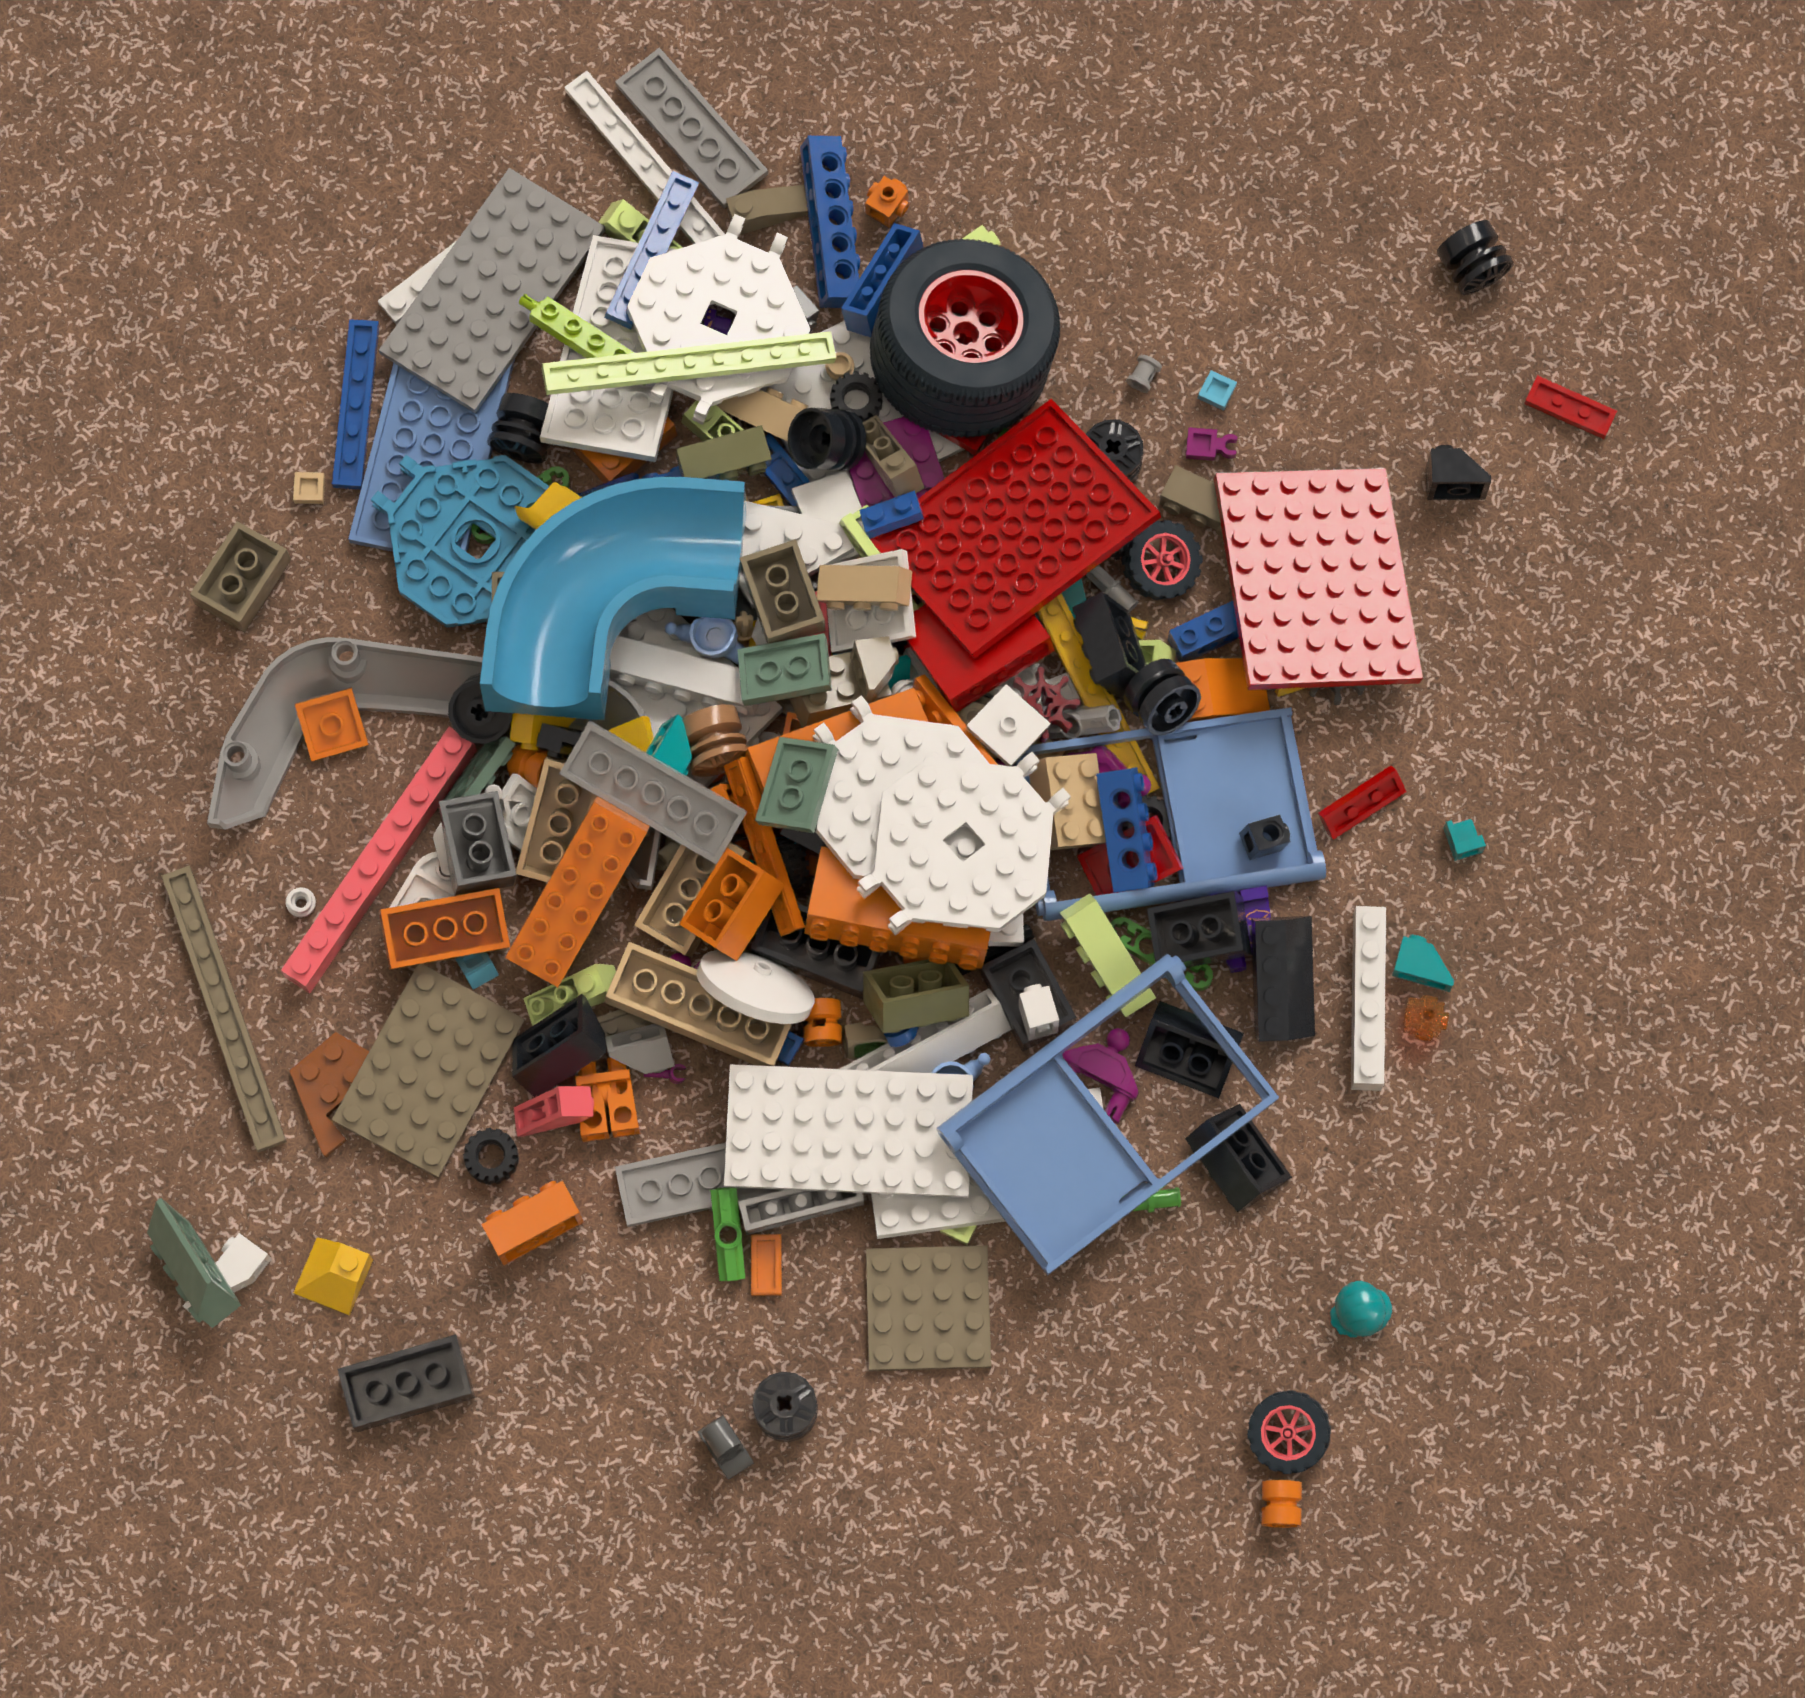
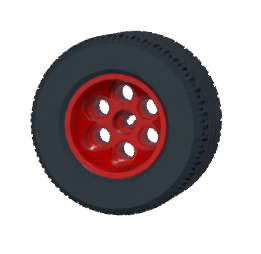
[870,239,1060,438]

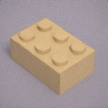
[1029,753,1106,851]

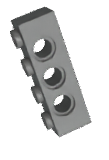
[738,1190,864,1235]

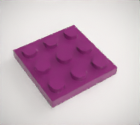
[849,416,944,507]

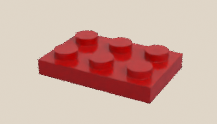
[1077,815,1184,896]

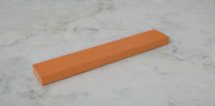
[724,756,805,936]

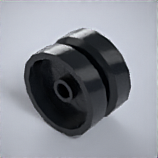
[1124,659,1201,735]
[448,673,513,744]

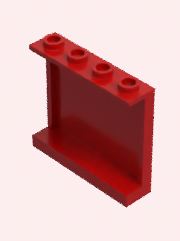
[905,605,1055,713]

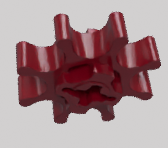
[1012,667,1080,743]

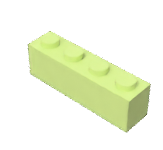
[1060,893,1156,1017]

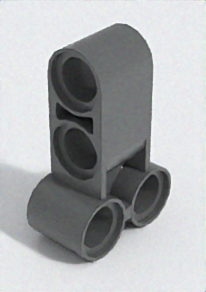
[697,1415,754,1480]

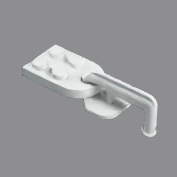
[389,784,503,908]

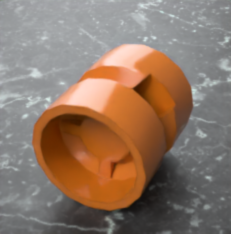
[507,744,547,788]
[803,998,842,1047]
[1261,1480,1302,1528]

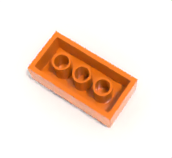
[379,888,510,970]

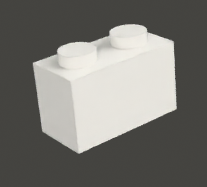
[1019,984,1059,1041]

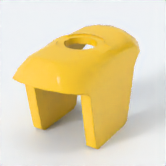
[514,482,582,530]

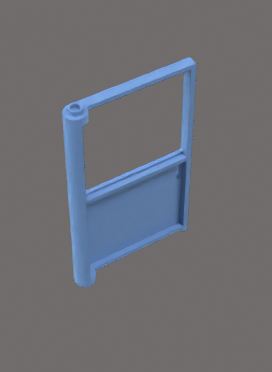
[1014,707,1326,921]
[936,954,1279,1276]

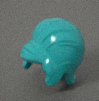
[1330,1281,1392,1337]

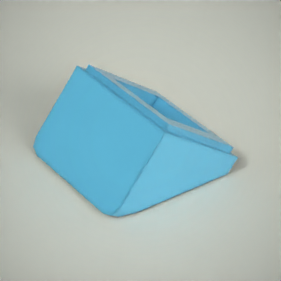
[455,952,499,989]

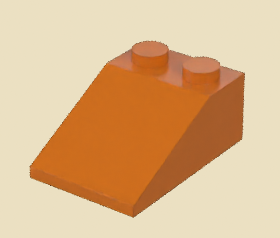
[1176,658,1270,722]

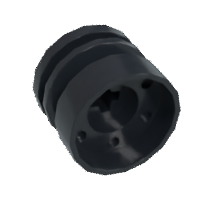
[1437,220,1514,295]
[487,393,551,464]
[788,408,866,471]
[1086,419,1143,483]
[752,1372,818,1442]

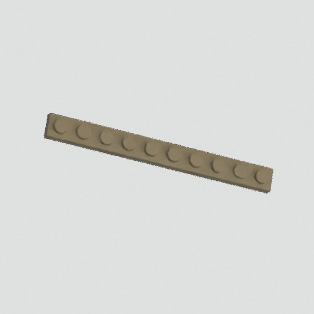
[161,865,287,1153]

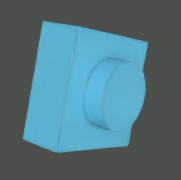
[1198,370,1237,411]

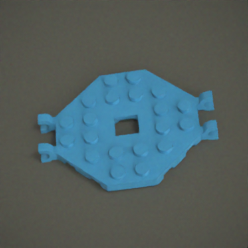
[371,455,550,628]

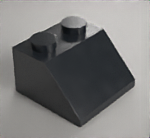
[1426,445,1491,500]

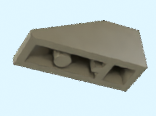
[726,185,808,235]

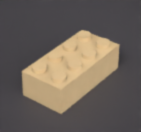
[516,755,597,882]
[634,841,752,957]

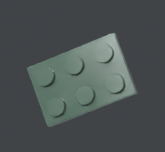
[737,633,832,706]
[438,737,515,808]
[755,737,838,833]

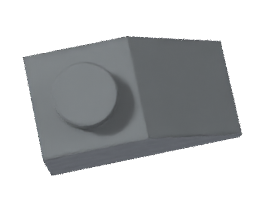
[605,1024,675,1074]

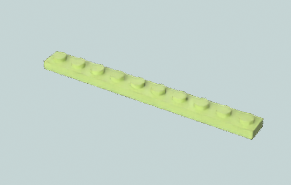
[541,331,836,395]

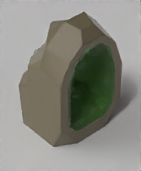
[842,1022,888,1060]

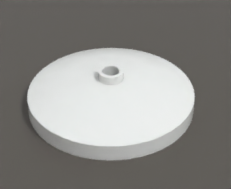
[697,950,815,1024]

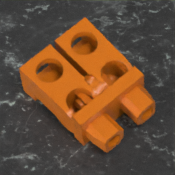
[575,1057,640,1142]

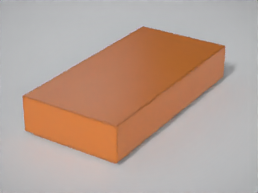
[751,1234,782,1296]

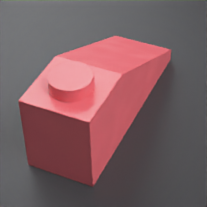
[514,1086,594,1137]

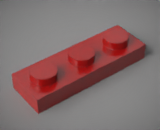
[1524,375,1617,439]
[1318,765,1407,840]

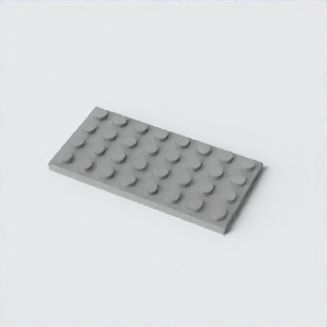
[379,168,606,413]

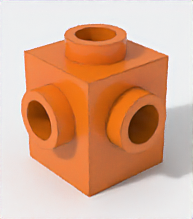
[865,176,910,228]

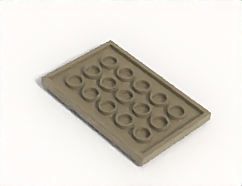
[332,964,525,1178]

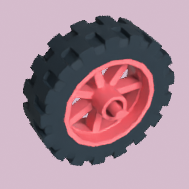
[1121,520,1203,600]
[1247,1390,1331,1474]

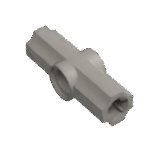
[1047,704,1122,739]

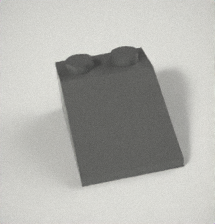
[438,791,517,896]

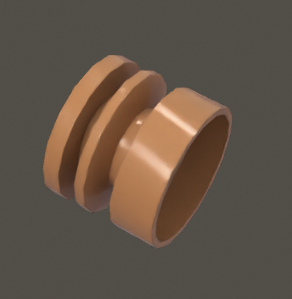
[683,704,749,777]

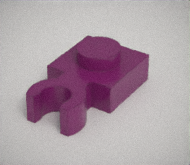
[1186,427,1238,461]

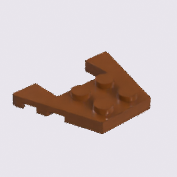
[289,1032,369,1158]

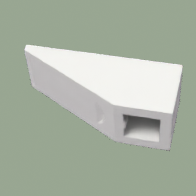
[183,1233,272,1312]

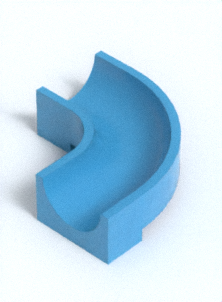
[480,477,746,720]

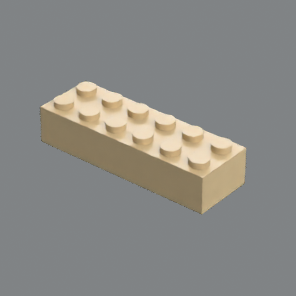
[605,942,792,1066]

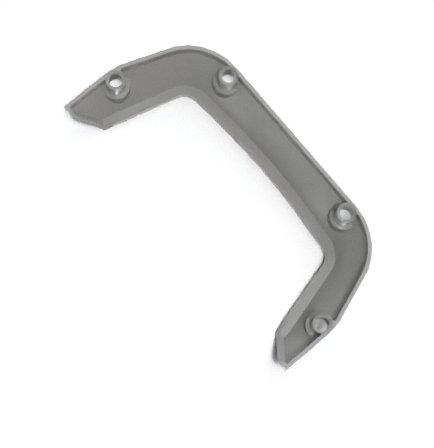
[207,637,662,890]

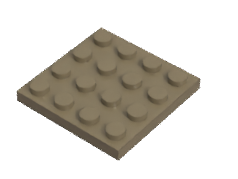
[866,1245,991,1371]

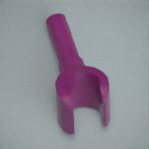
[644,1064,686,1084]

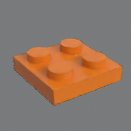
[295,687,369,761]

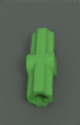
[710,1187,746,1281]

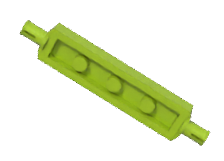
[519,294,646,385]

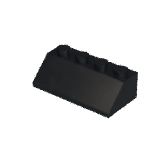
[751,903,881,999]
[1251,916,1315,1042]

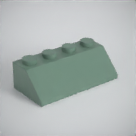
[147,1198,241,1328]

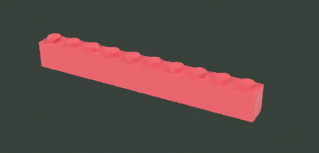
[281,726,477,993]

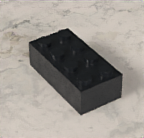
[337,1334,475,1432]

